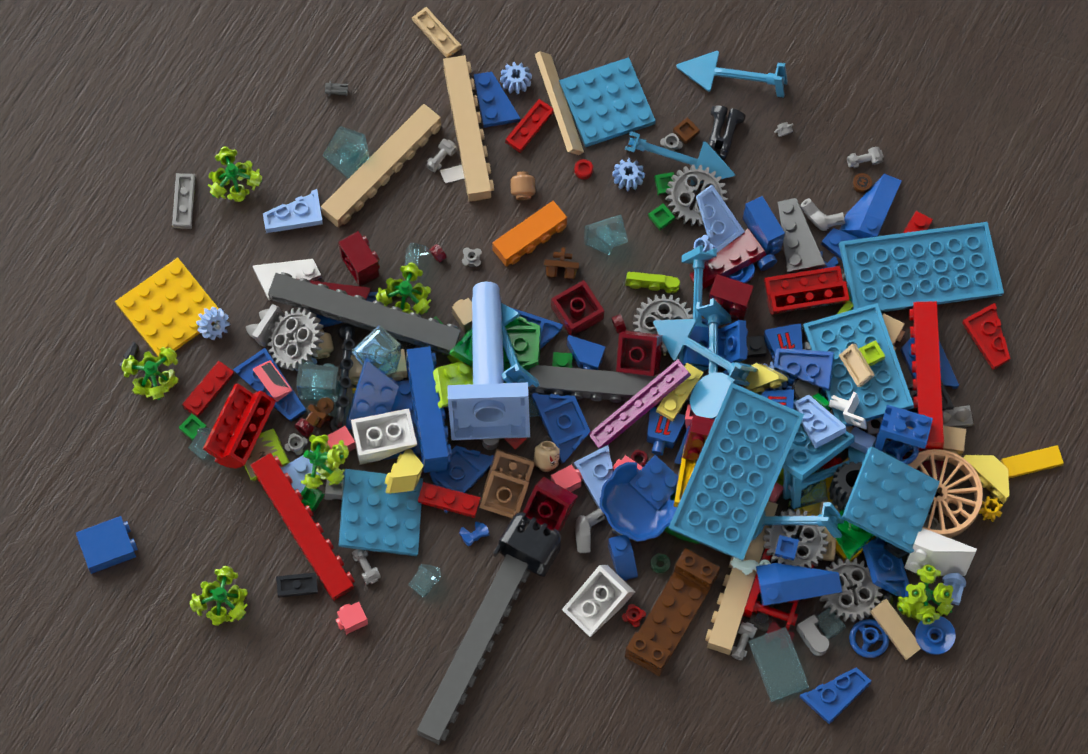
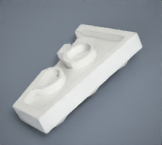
[253,259,321,300]

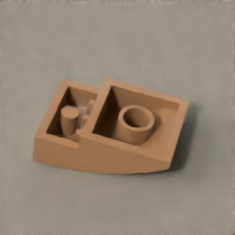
[479,448,535,518]

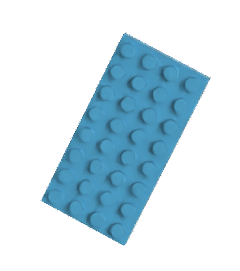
[839,222,1004,312]
[668,383,804,561]

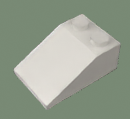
[351,408,417,464]
[904,528,977,576]
[562,565,635,637]

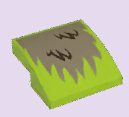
[244,429,290,481]

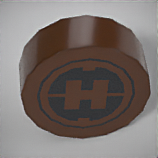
[853,173,872,193]

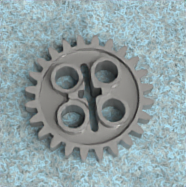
[666,165,727,226]
[633,294,693,356]
[267,307,324,371]
[763,509,828,568]
[820,558,883,622]

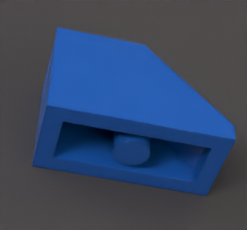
[567,335,605,370]
[608,535,638,581]

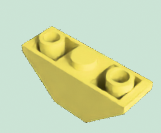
[744,363,788,395]
[385,448,423,494]
[963,455,1009,504]

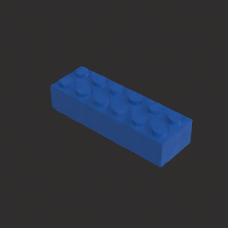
[406,346,451,473]

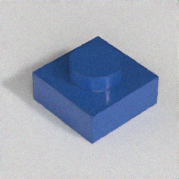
[774,535,799,561]

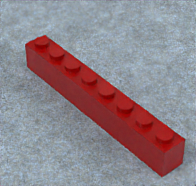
[909,301,944,451]
[250,453,355,601]

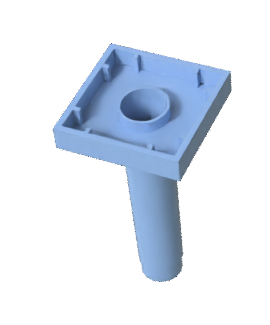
[448,282,530,440]

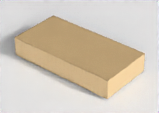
[839,344,875,387]

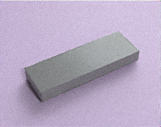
[172,173,196,229]

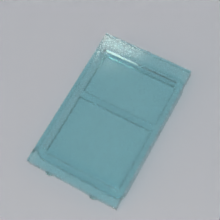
[748,627,809,702]

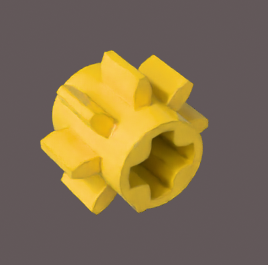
[978,496,1003,522]

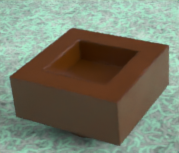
[673,117,700,144]

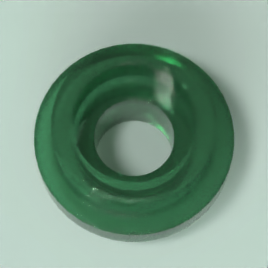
[651,554,671,573]

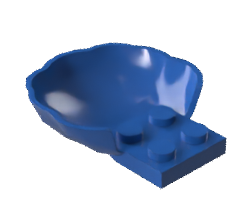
[600,455,679,541]

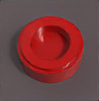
[574,159,593,179]

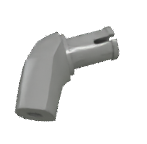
[800,198,845,231]
[575,508,605,553]

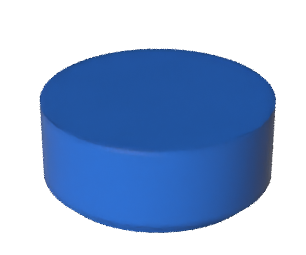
[757,254,777,271]

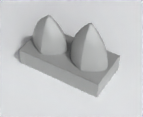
[246,304,285,347]
[942,405,973,428]

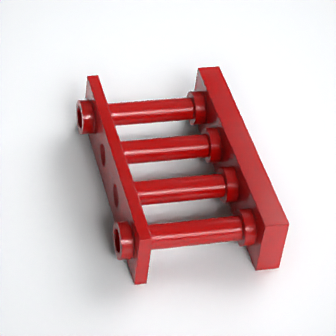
[743,548,814,631]

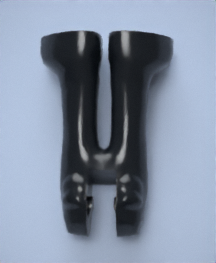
[708,106,746,160]

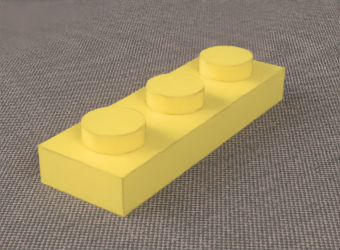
[656,363,704,421]

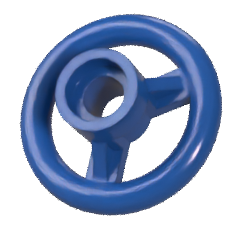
[882,440,919,465]
[849,619,889,658]

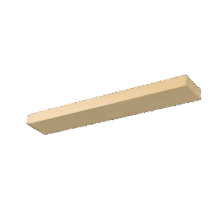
[535,51,584,155]

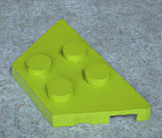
[433,361,473,408]

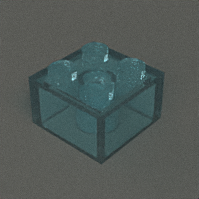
[296,362,340,402]

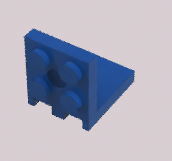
[683,320,748,369]
[874,405,933,451]

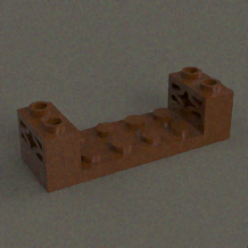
[625,548,720,677]

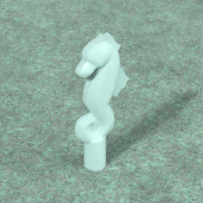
[730,556,771,575]

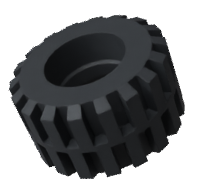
[829,462,862,511]

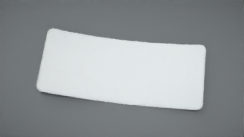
[440,165,464,183]

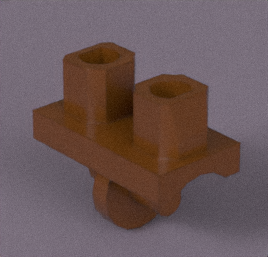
[544,247,579,279]
[306,397,334,429]

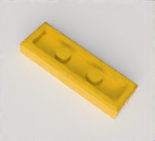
[1001,445,1064,478]

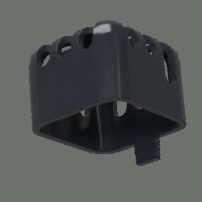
[493,512,561,577]

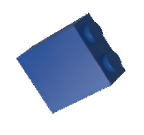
[743,196,785,255]
[76,516,138,574]

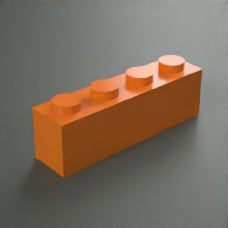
[492,201,567,267]

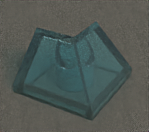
[323,126,370,179]
[584,215,628,255]
[351,326,401,375]

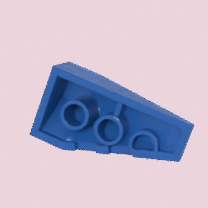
[839,174,902,239]
[756,563,842,606]

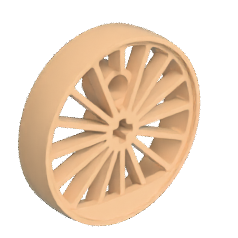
[909,449,983,538]

